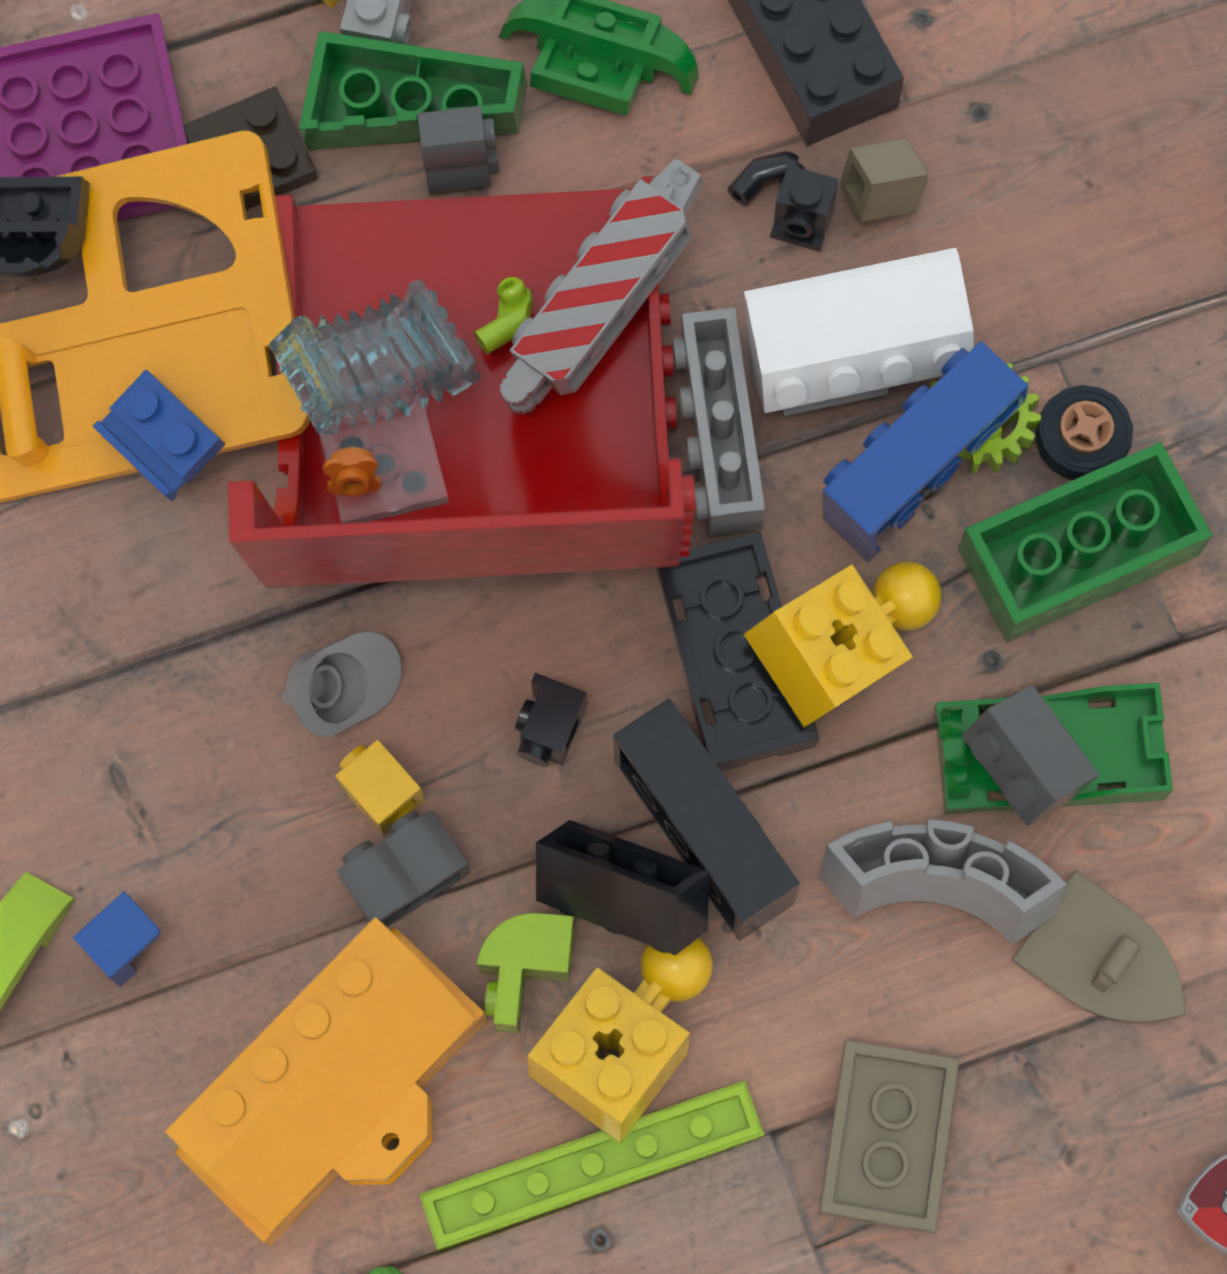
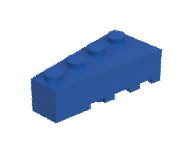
[823,341,1029,563]

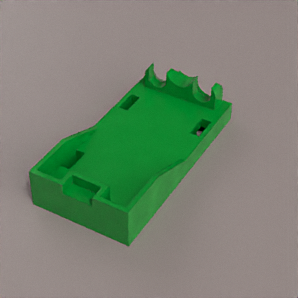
[934,682,1173,814]

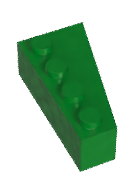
[299,31,528,150]

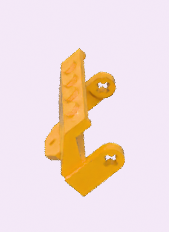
[164,917,488,1246]

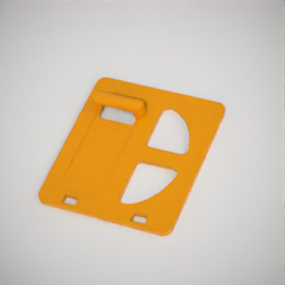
[0,131,311,503]

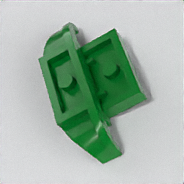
[499,0,699,116]

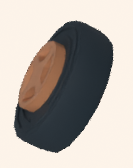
[1035,385,1133,480]

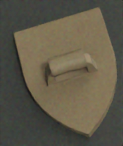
[1012,870,1185,1023]

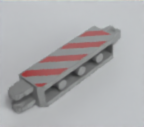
[499,158,703,415]

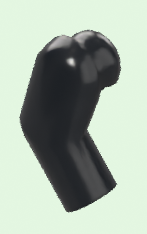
[727,150,805,206]

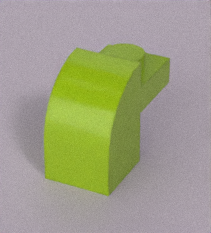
[477,913,575,1033]

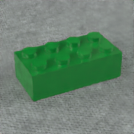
[958,442,1213,642]

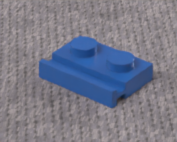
[92,369,225,501]

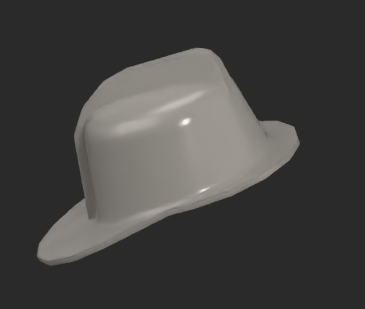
[279,631,402,737]

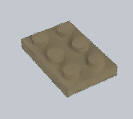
[819,1040,959,1234]

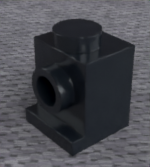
[770,165,839,252]
[515,673,587,766]

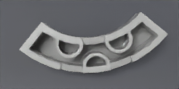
[819,819,1067,944]

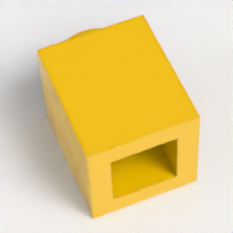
[335,739,425,836]

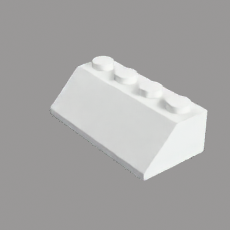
[744,248,974,413]

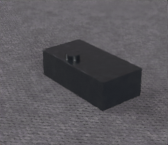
[613,698,800,941]

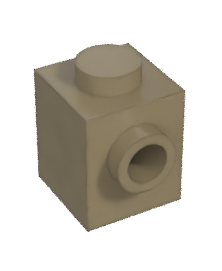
[839,138,928,222]

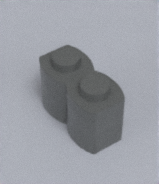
[417,106,499,194]
[337,810,470,928]

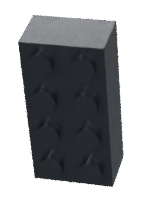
[728,0,904,147]

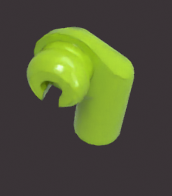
[474,277,533,355]

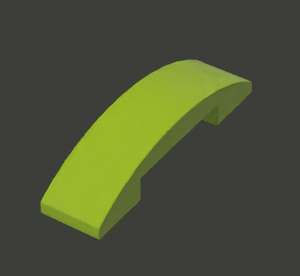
[0,872,75,1011]

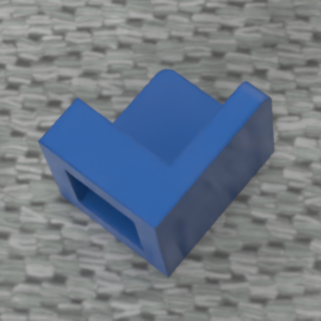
[73,891,161,987]

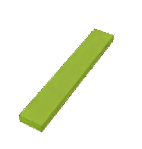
[419,1080,764,1251]

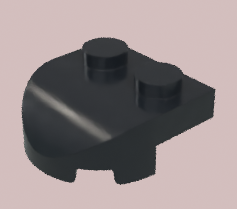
[0,176,90,277]

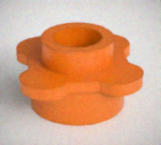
[323,447,381,497]

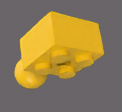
[744,561,942,728]
[527,937,713,1143]

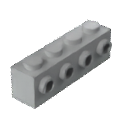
[672,307,765,537]

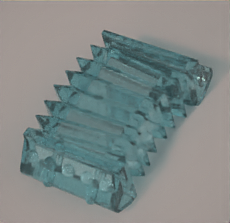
[269,279,481,434]

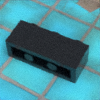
[536,820,710,956]

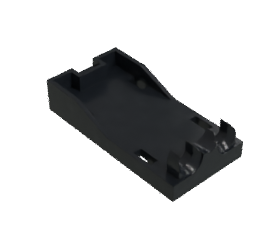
[656,532,819,771]

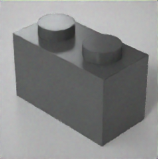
[961,685,1099,826]

